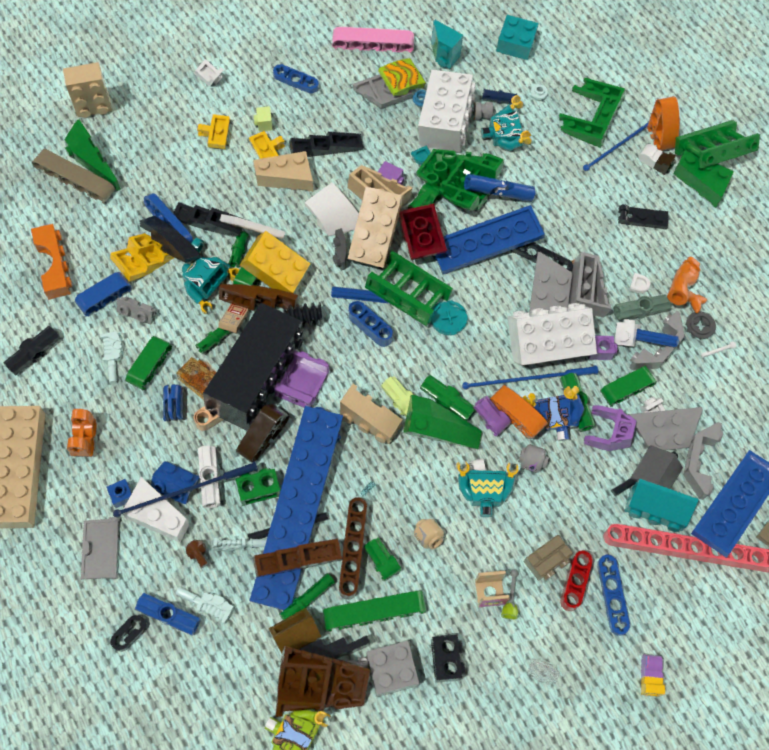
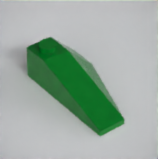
[64,119,121,191]
[403,395,482,450]

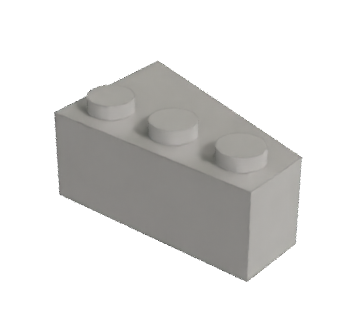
[569,252,612,317]

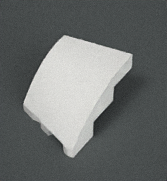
[305,182,359,236]

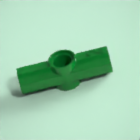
[560,373,595,432]
[420,375,476,421]

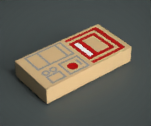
[218,304,249,333]

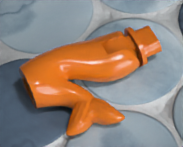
[667,257,707,313]

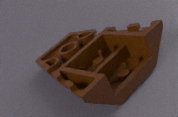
[275,646,370,717]

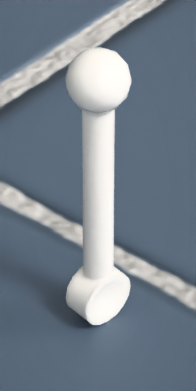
[701,342,736,358]

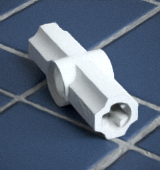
[198,445,221,508]

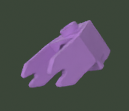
[584,405,636,451]

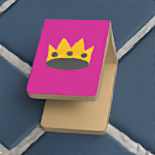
[475,571,510,607]

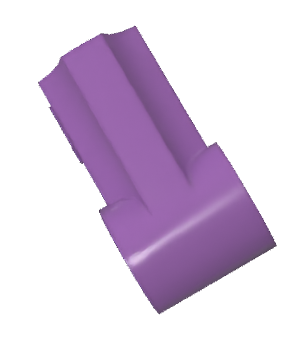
[473,396,511,436]

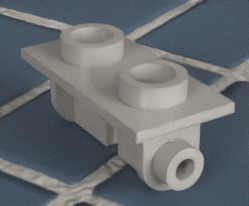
[117,296,157,325]

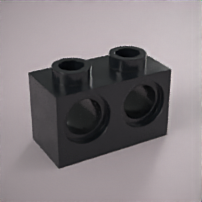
[431,635,465,683]

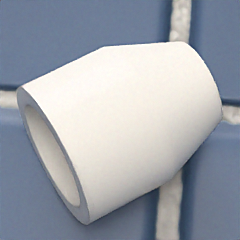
[468,458,486,470]

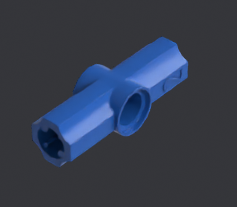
[135,593,201,636]

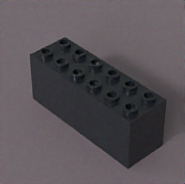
[203,303,304,431]

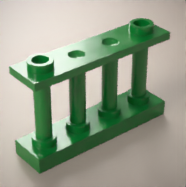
[675,120,760,169]
[365,251,453,326]

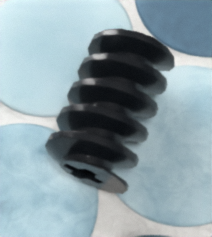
[283,302,322,327]

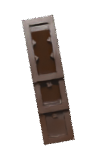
[219,284,298,311]
[253,539,342,578]

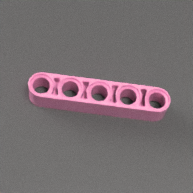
[332,27,414,53]

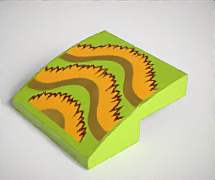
[378,58,426,96]

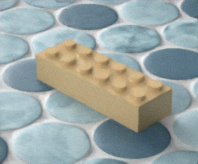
[0,406,46,528]

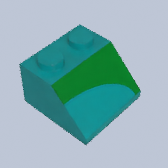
[431,19,464,70]

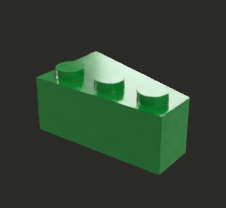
[673,150,734,208]

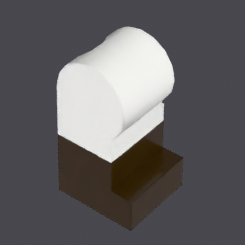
[638,144,676,175]

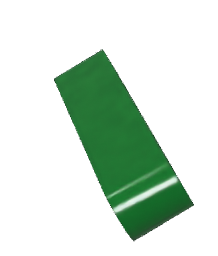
[323,590,427,632]

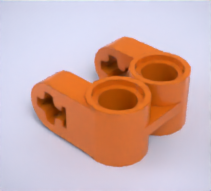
[67,409,97,457]

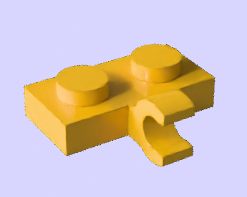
[197,114,230,149]
[249,131,285,159]

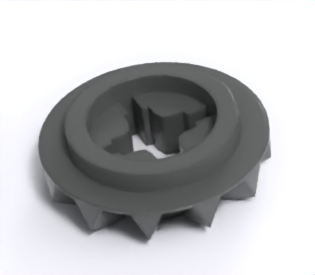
[685,311,716,339]

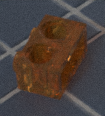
[176,357,216,400]

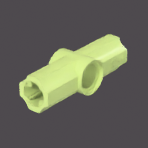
[381,376,414,417]

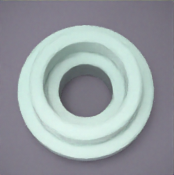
[531,84,548,100]

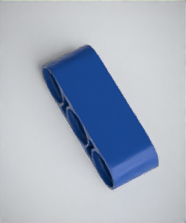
[75,272,132,317]
[348,301,393,347]

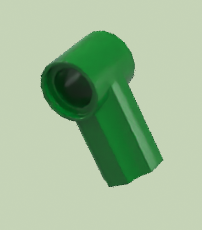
[408,183,441,209]
[364,537,401,581]

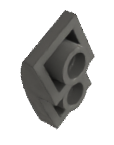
[333,228,346,271]

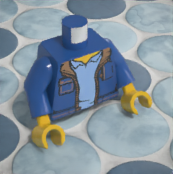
[523,386,584,440]

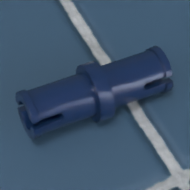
[482,88,518,104]

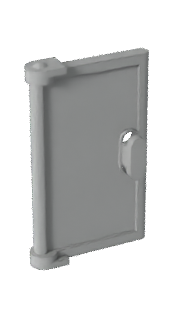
[81,517,120,580]

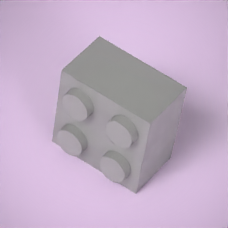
[366,641,419,697]

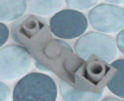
[629,311,684,370]
[683,422,723,500]

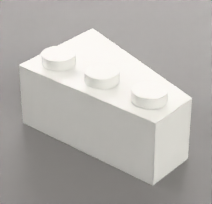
[123,477,189,543]

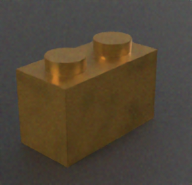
[269,608,322,654]

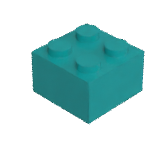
[496,14,539,60]

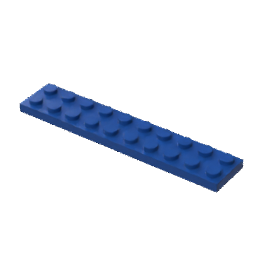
[249,406,343,610]

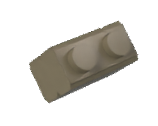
[523,535,573,581]

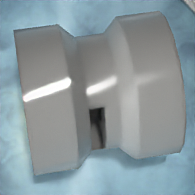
[473,102,493,120]

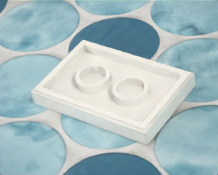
[220,214,285,239]

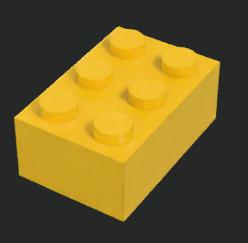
[240,231,311,293]

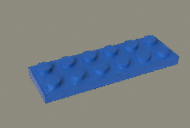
[434,205,545,275]
[691,450,769,558]

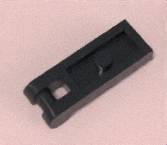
[618,204,668,229]

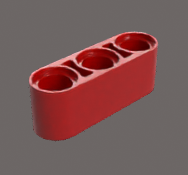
[560,550,592,612]

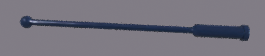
[113,461,258,518]

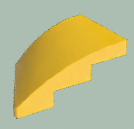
[110,233,175,282]

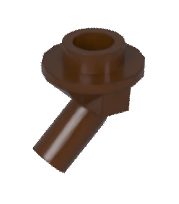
[186,540,208,568]

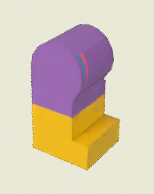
[641,654,665,697]

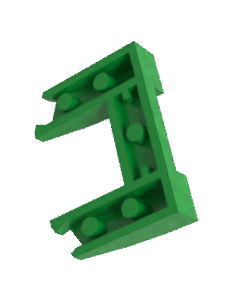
[559,78,625,148]

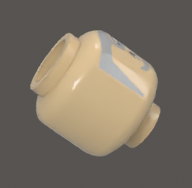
[414,519,444,549]

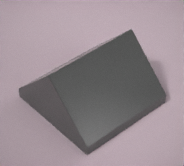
[630,445,683,489]

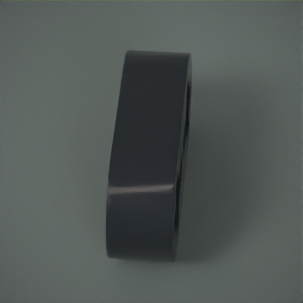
[110,615,147,652]

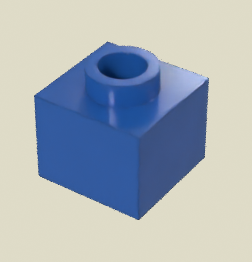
[106,479,132,508]

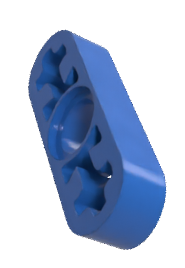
[273,64,319,94]

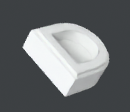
[629,273,650,294]

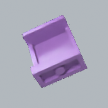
[274,351,329,408]

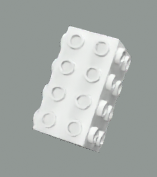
[418,70,476,152]
[508,303,597,365]

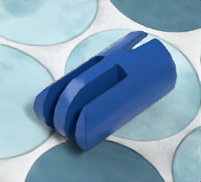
[163,384,183,421]

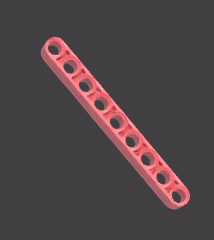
[603,524,769,573]

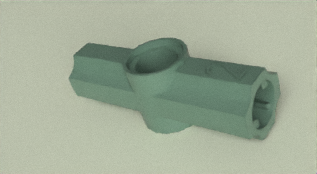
[614,294,671,321]

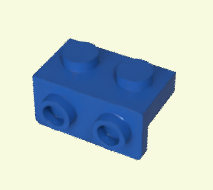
[151,461,200,504]

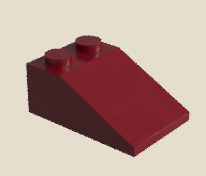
[399,204,447,260]

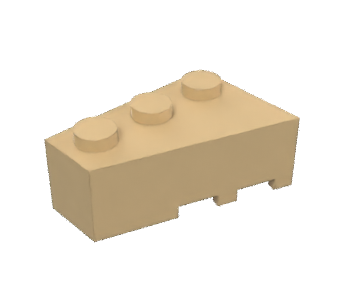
[253,151,313,192]
[347,165,413,207]
[340,383,403,444]

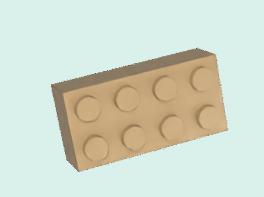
[347,186,403,269]

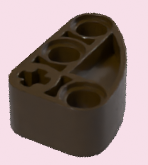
[236,404,290,463]

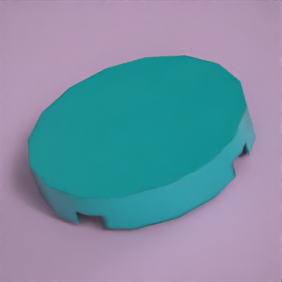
[431,300,468,336]

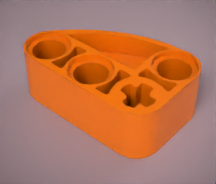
[647,96,680,151]
[490,385,548,439]

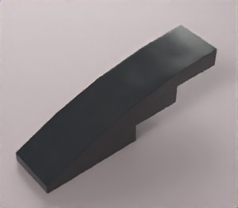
[289,131,363,157]
[173,202,246,236]
[139,216,200,263]
[299,635,370,659]

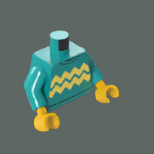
[456,461,519,518]

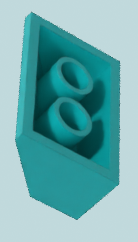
[624,479,699,532]

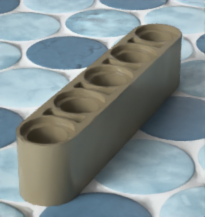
[32,149,115,204]

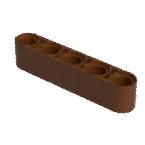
[339,497,367,600]

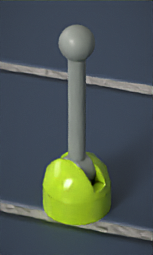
[501,569,519,620]

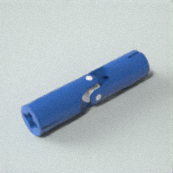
[464,174,535,202]

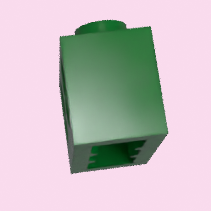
[235,468,280,506]

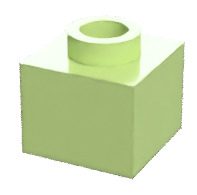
[253,106,273,131]

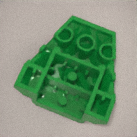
[416,149,504,210]

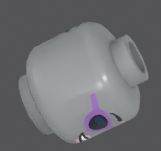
[518,444,549,473]

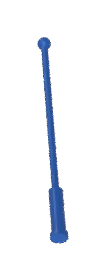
[583,122,649,171]
[462,365,598,390]

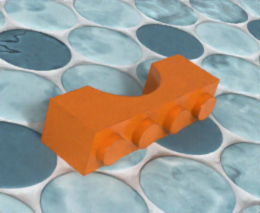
[31,224,73,300]

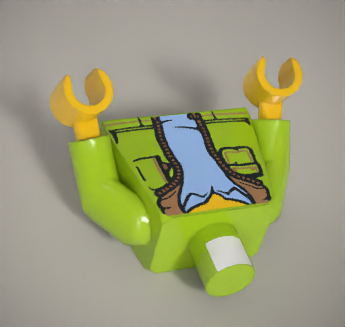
[264,710,330,750]

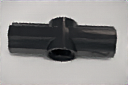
[3,326,61,376]

